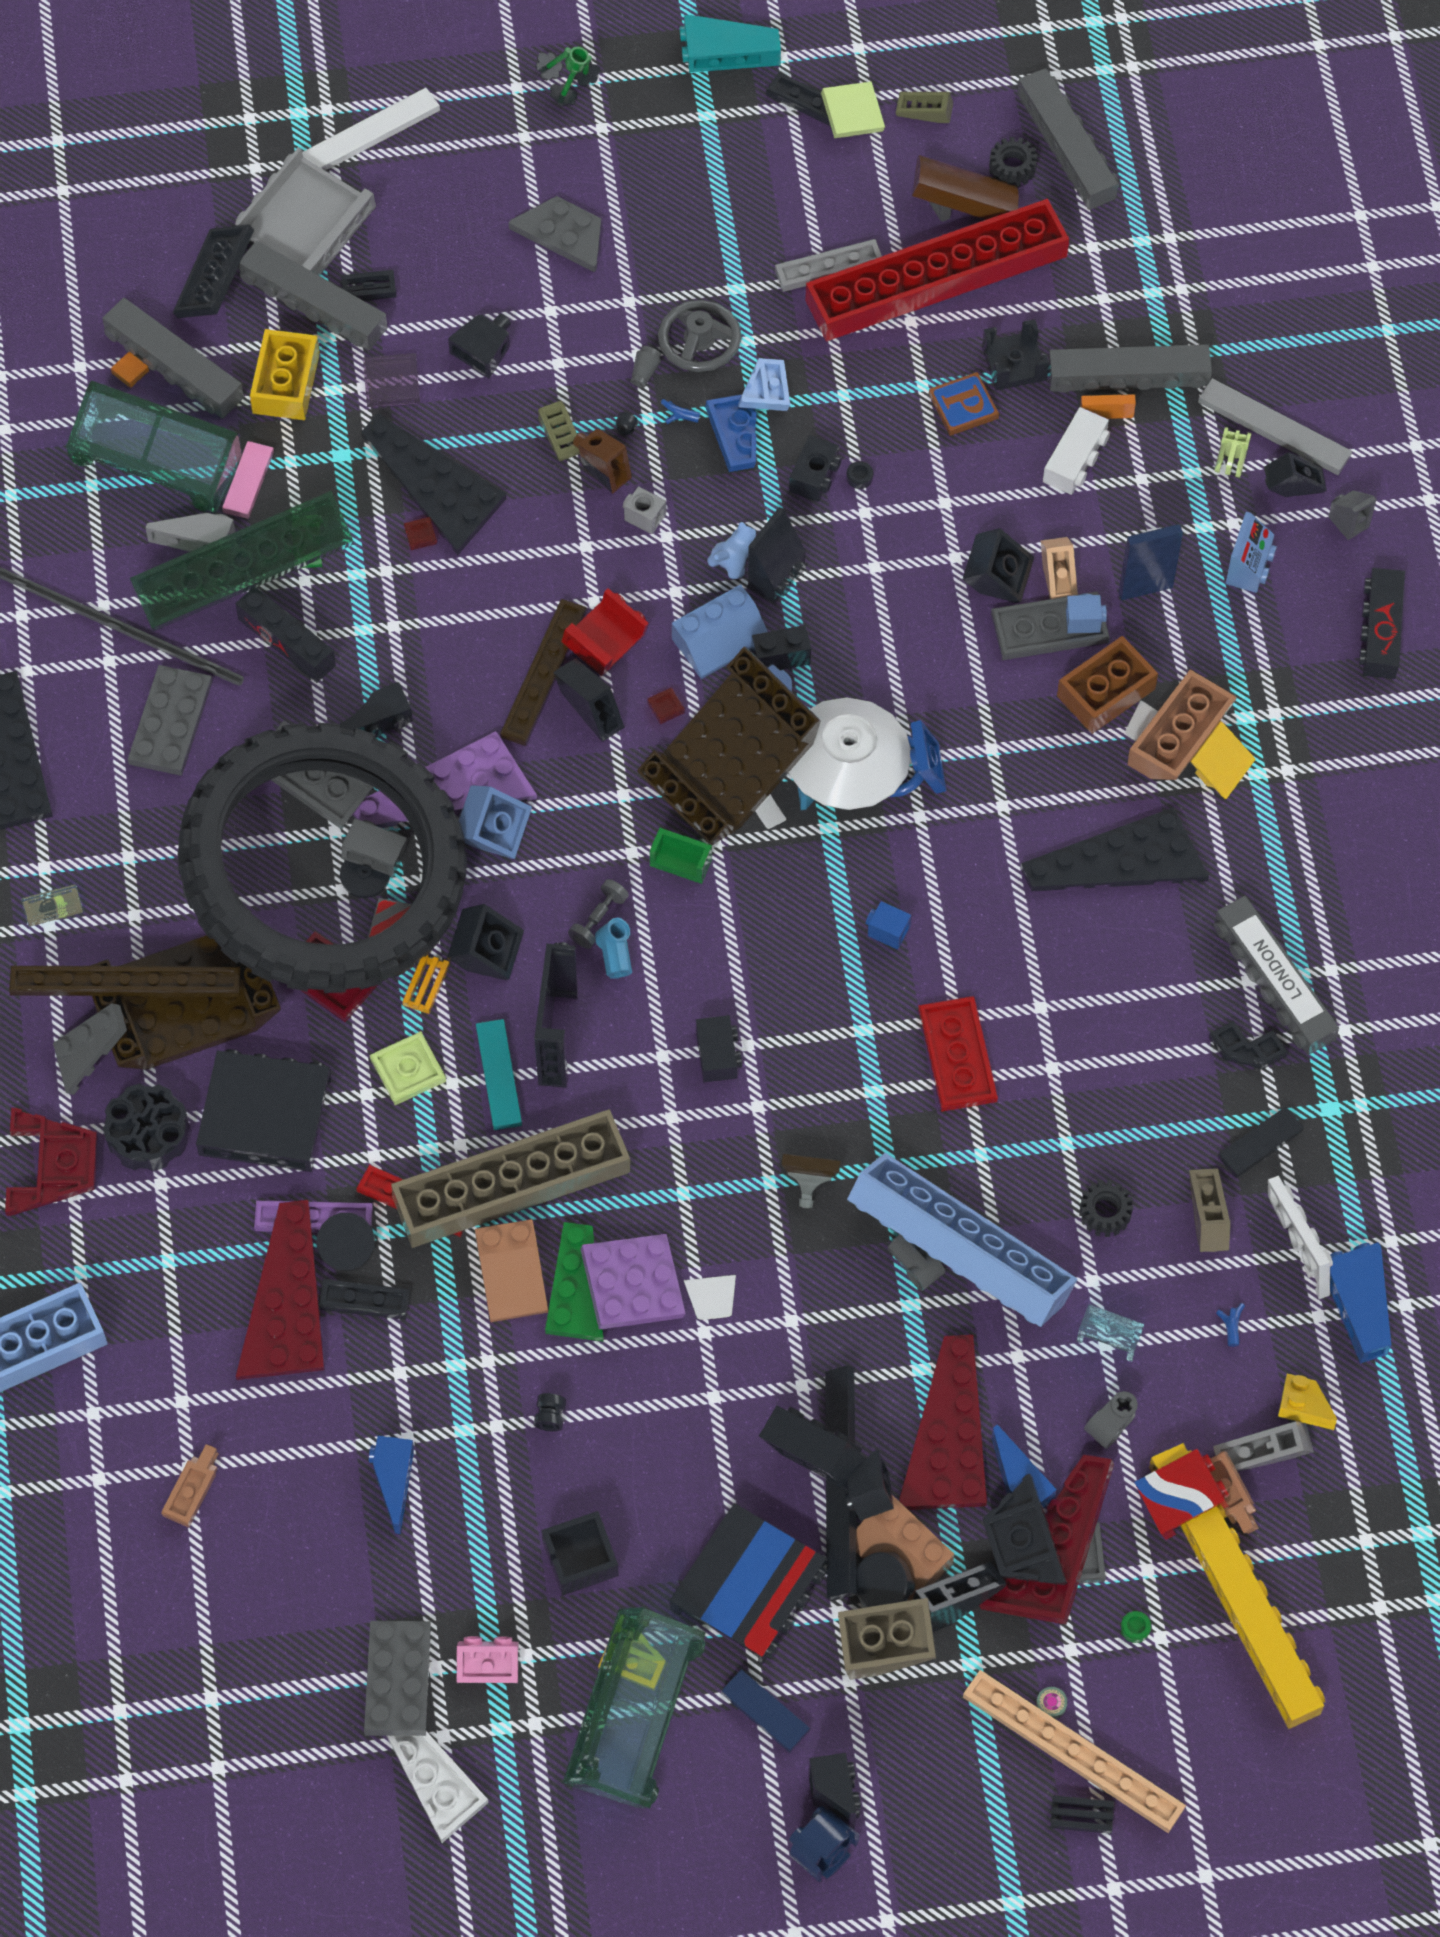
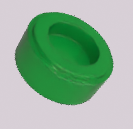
[1120,1611,1151,1643]

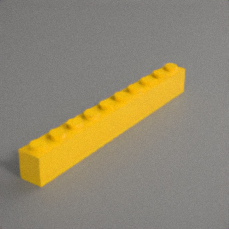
[1149,1443,1325,1729]

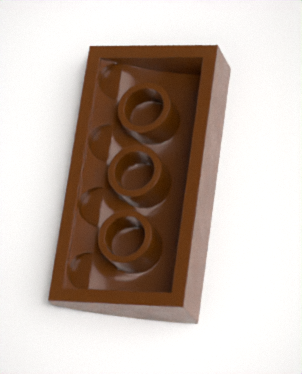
[912,155,1019,220]

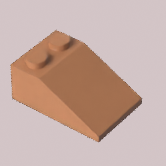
[475,1219,548,1322]

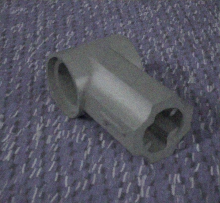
[888,1234,946,1291]

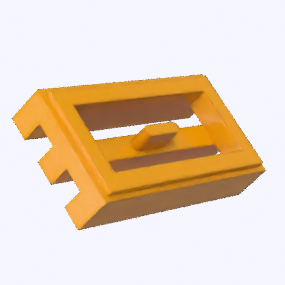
[402,955,450,1014]

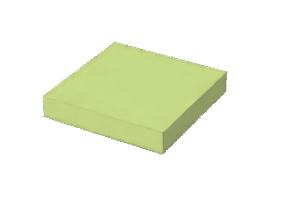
[821,82,885,138]
[370,1031,446,1105]

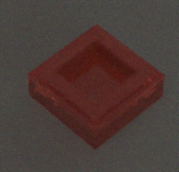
[404,517,437,550]
[647,687,685,724]

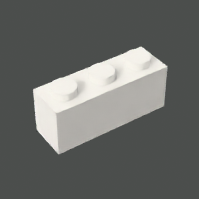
[1043,407,1110,495]

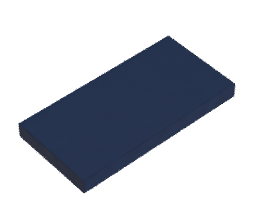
[1118,524,1183,601]

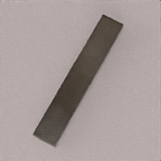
[500,599,587,746]

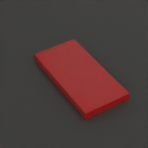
[918,996,998,1112]

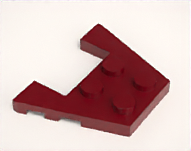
[5,1108,98,1216]

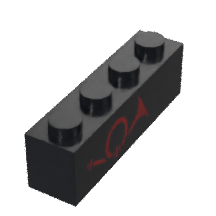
[1359,568,1405,679]
[235,586,336,683]

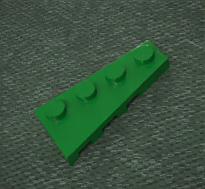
[545,1222,603,1342]

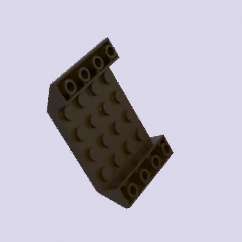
[637,646,821,845]
[89,935,281,1069]

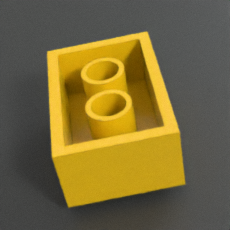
[250,329,320,420]

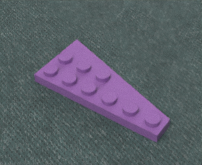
[353,731,537,829]

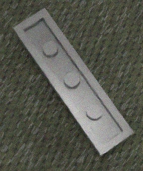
[775,239,882,292]

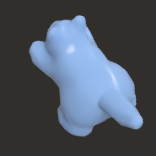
[707,522,756,579]

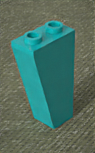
[679,15,781,73]

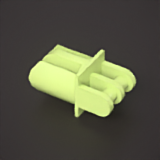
[1215,427,1251,477]

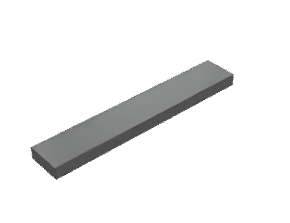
[1198,378,1352,475]

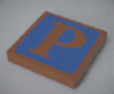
[928,372,999,436]

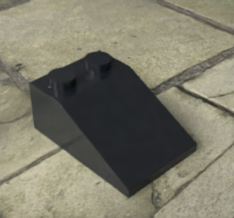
[748,507,807,603]

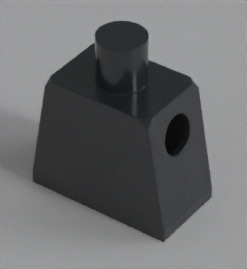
[448,314,511,379]

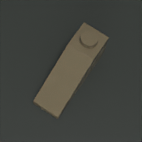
[1189,1169,1230,1252]

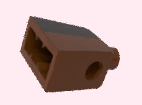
[573,429,632,494]

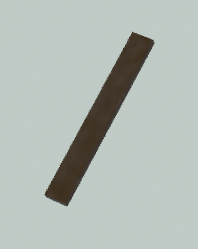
[9,965,241,997]

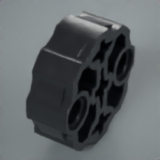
[103,1084,190,1171]

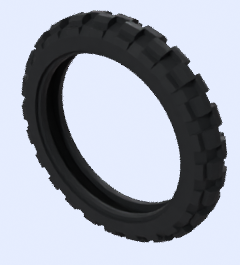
[177,723,467,993]

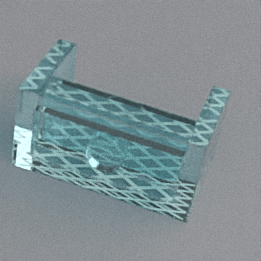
[1077,1304,1144,1362]

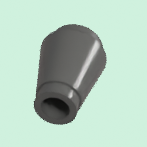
[630,346,661,388]

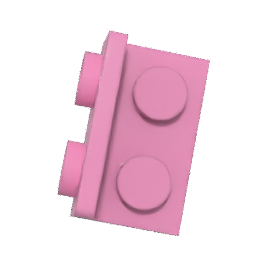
[457,1636,519,1683]

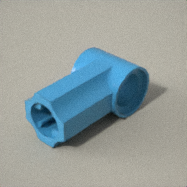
[595,918,632,979]

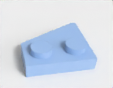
[738,358,790,411]

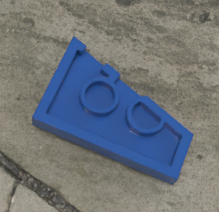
[705,394,757,472]

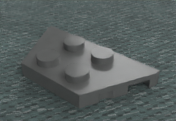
[509,196,601,272]

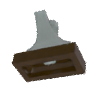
[782,1154,841,1208]

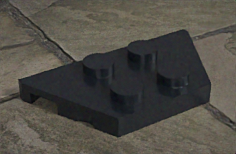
[982,1474,1068,1585]

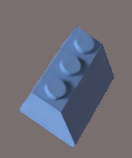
[672,584,768,679]

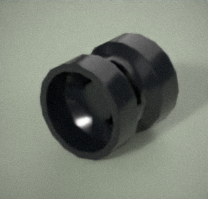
[533,1393,567,1432]

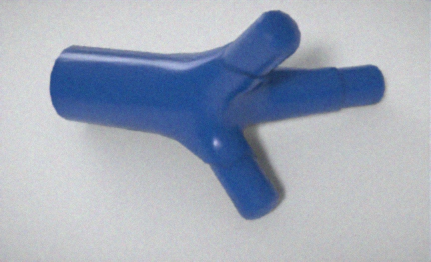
[661,399,700,424]
[1216,1303,1245,1347]

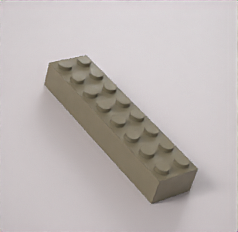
[391,1109,630,1248]

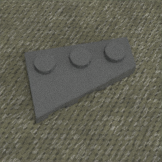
[53,1003,127,1095]

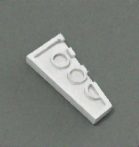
[1268,1176,1333,1299]
[387,1731,488,1843]

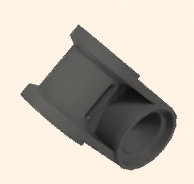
[1084,1391,1138,1449]

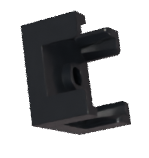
[982,319,1049,391]

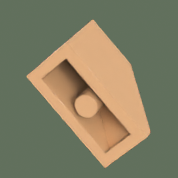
[1041,537,1078,599]

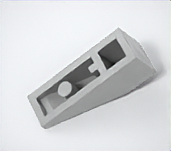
[146,513,236,560]
[1213,1421,1314,1472]

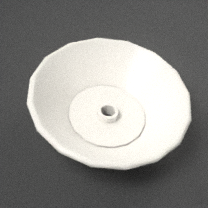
[789,698,911,810]

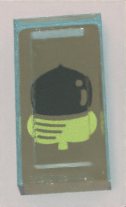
[21,884,84,927]

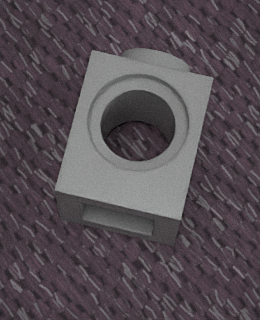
[623,486,666,534]

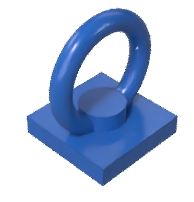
[889,720,947,797]

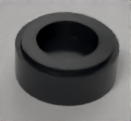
[846,461,873,489]

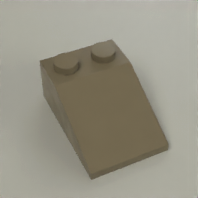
[838,1598,936,1680]

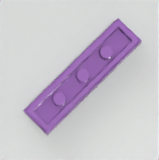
[254,1201,373,1233]

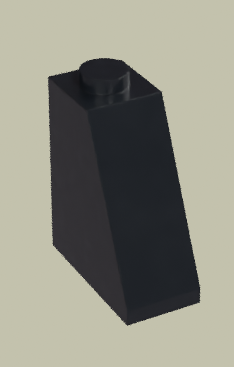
[553,658,625,742]

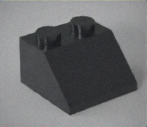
[962,528,1034,603]
[447,904,524,980]

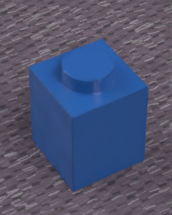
[866,901,912,950]

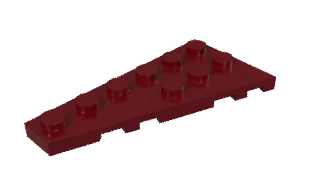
[236,1200,325,1380]
[899,1335,987,1510]

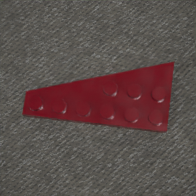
[979,1455,1114,1625]

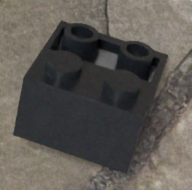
[808,1753,861,1829]

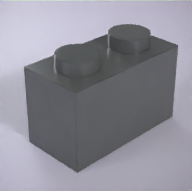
[341,818,407,878]

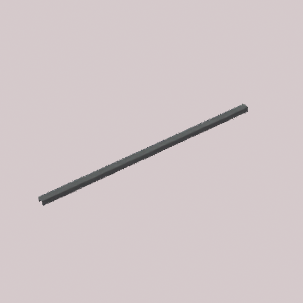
[0,567,244,686]

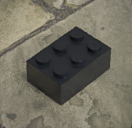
[759,1405,866,1491]

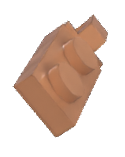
[161,1444,218,1528]
[1211,1451,1259,1534]

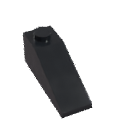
[913,1562,1007,1632]

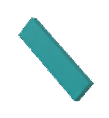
[476,1019,522,1130]

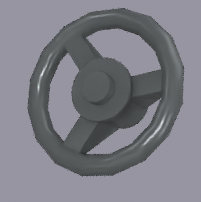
[657,300,742,372]

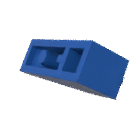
[991,1424,1057,1509]
[369,1436,415,1534]

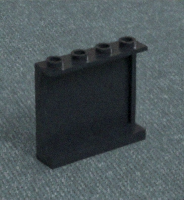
[196,1049,332,1172]

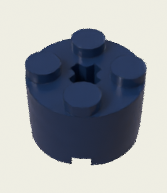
[789,1806,860,1882]

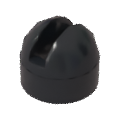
[616,412,639,435]

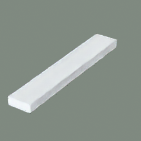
[302,88,440,171]

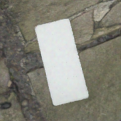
[756,794,786,829]

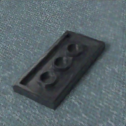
[173,224,254,318]

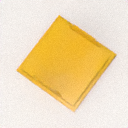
[1190,721,1256,799]

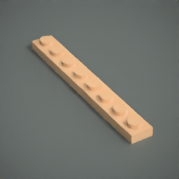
[963,1670,1186,1834]

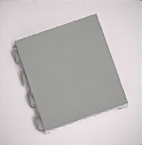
[235,147,376,276]

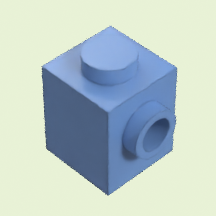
[1066,593,1106,633]

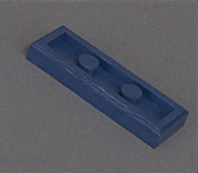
[721,1669,810,1753]

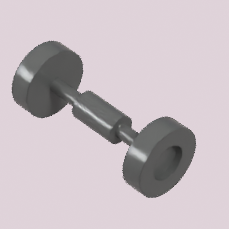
[568,879,629,949]

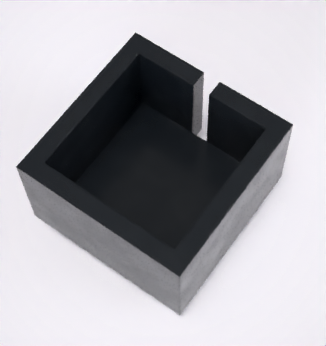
[541,1511,619,1596]

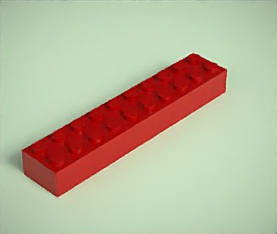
[805,199,1069,342]

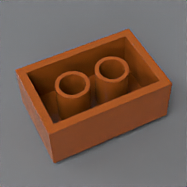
[1057,636,1158,734]

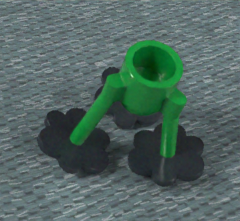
[535,47,600,106]

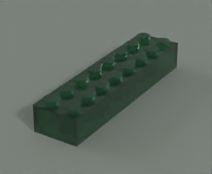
[130,491,354,631]

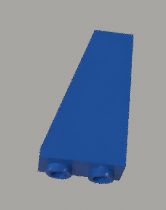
[1330,1242,1391,1364]

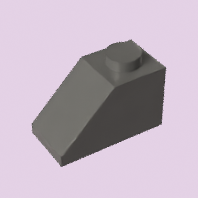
[1329,490,1377,540]

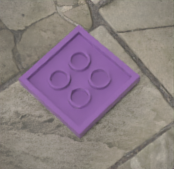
[580,1234,686,1329]

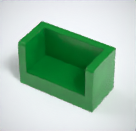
[649,828,712,884]

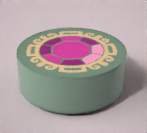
[1036,1687,1067,1719]

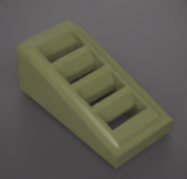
[896,92,953,123]
[538,401,580,462]

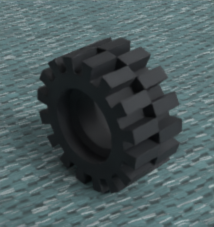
[989,137,1037,187]
[1079,1180,1133,1237]

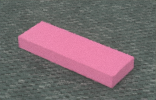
[222,441,274,519]

